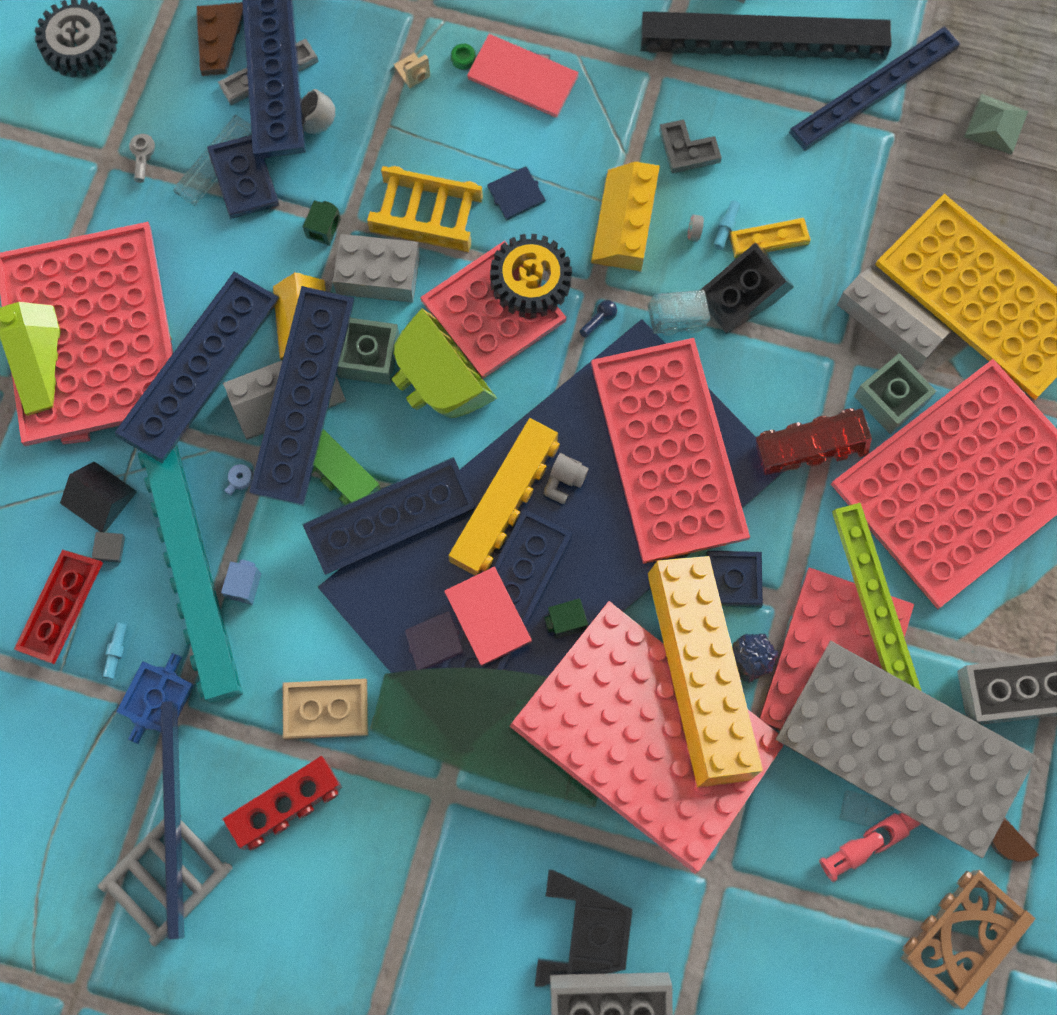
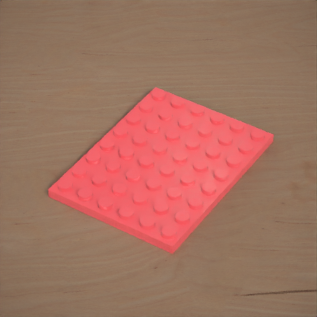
[0,222,173,446]
[831,359,1057,609]
[510,601,784,874]

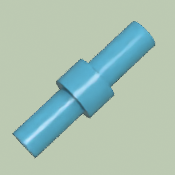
[713,200,740,249]
[102,623,127,679]

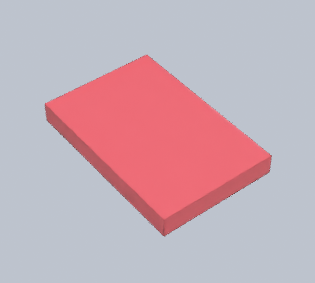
[444,567,532,667]

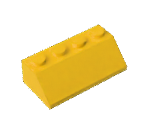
[591,161,660,271]

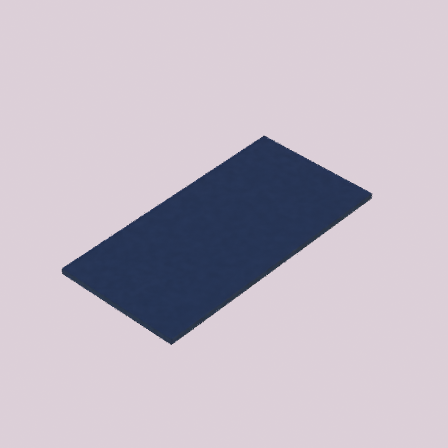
[318,319,786,754]

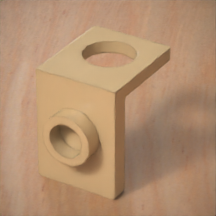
[394,53,430,88]

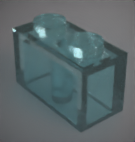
[647,290,711,336]

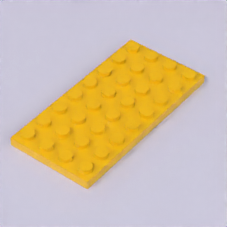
[875,194,1057,400]

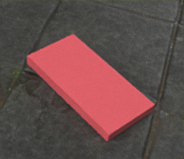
[467,34,578,118]

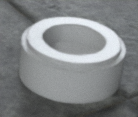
[688,214,704,242]

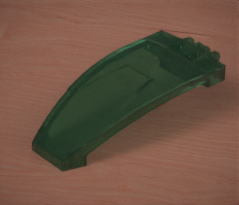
[370,668,598,808]

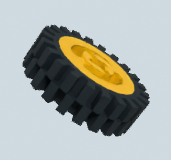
[490,233,572,318]

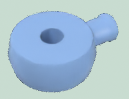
[224,464,253,496]

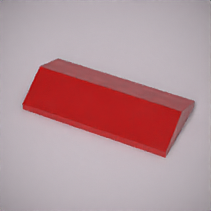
[14,549,103,664]

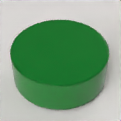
[451,43,476,70]

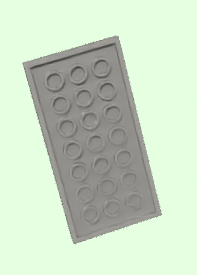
[775,641,1037,858]

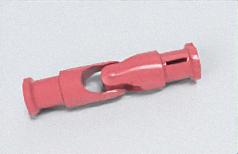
[819,813,921,882]

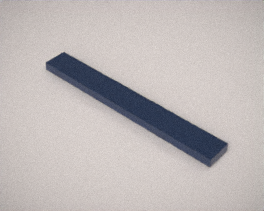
[789,26,961,151]
[161,701,184,940]

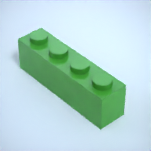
[312,429,381,505]

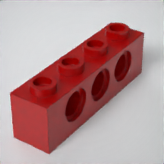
[223,755,342,851]

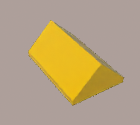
[273,272,326,360]

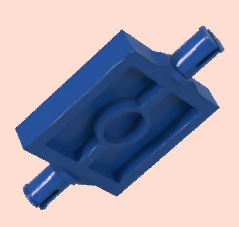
[116,653,194,745]

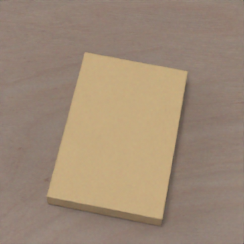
[283,679,368,740]

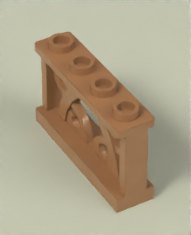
[900,870,1036,1010]

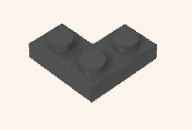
[659,119,722,173]

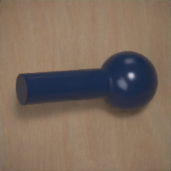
[579,300,618,338]

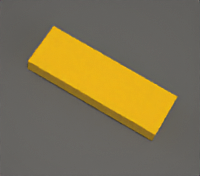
[729,218,811,259]

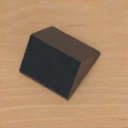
[60,461,137,532]

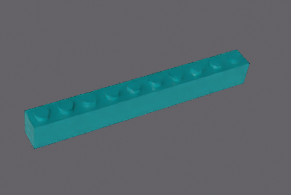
[138,444,243,704]

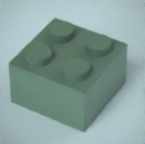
[337,318,400,385]
[854,353,937,434]

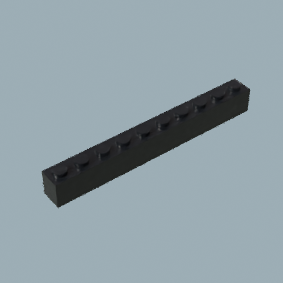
[640,11,892,61]

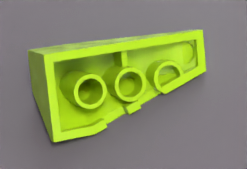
[0,302,60,416]

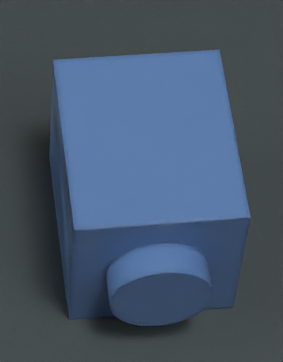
[221,560,261,605]

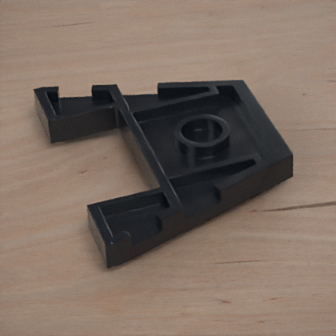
[534,869,632,987]

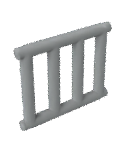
[98,815,233,947]

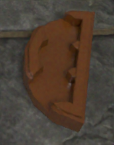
[991,818,1039,862]

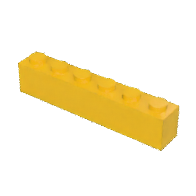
[448,418,560,576]

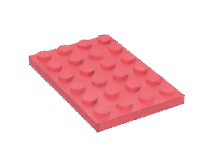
[759,567,914,731]

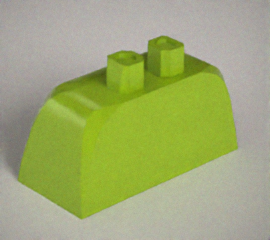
[391,308,497,418]

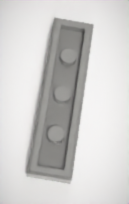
[218,38,318,105]

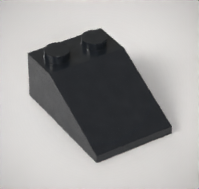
[696,242,794,334]

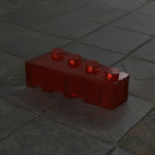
[756,408,872,475]

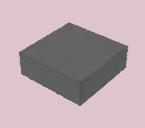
[92,532,125,562]

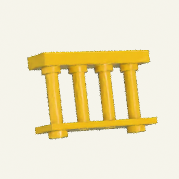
[367,166,483,252]

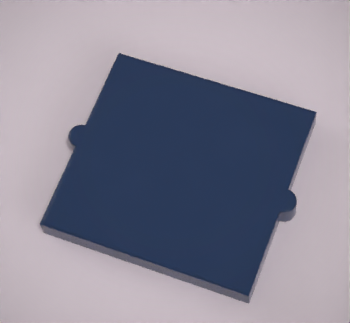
[487,166,546,220]

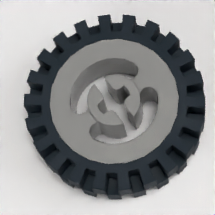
[34,0,118,77]

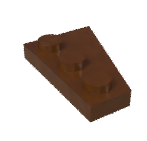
[196,2,243,76]

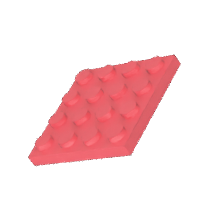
[420,241,566,379]

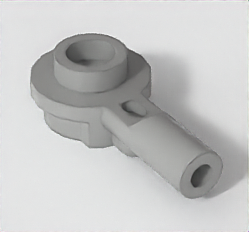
[129,134,155,183]

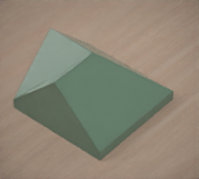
[964,94,1028,155]

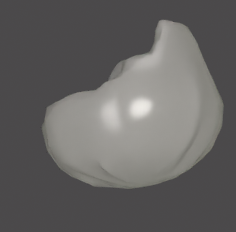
[301,89,336,134]

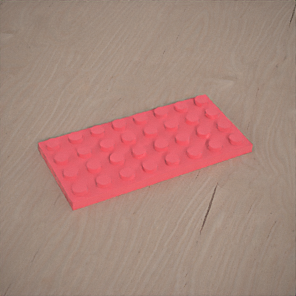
[591,338,750,564]

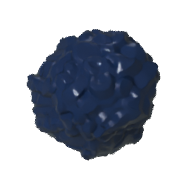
[732,633,778,683]

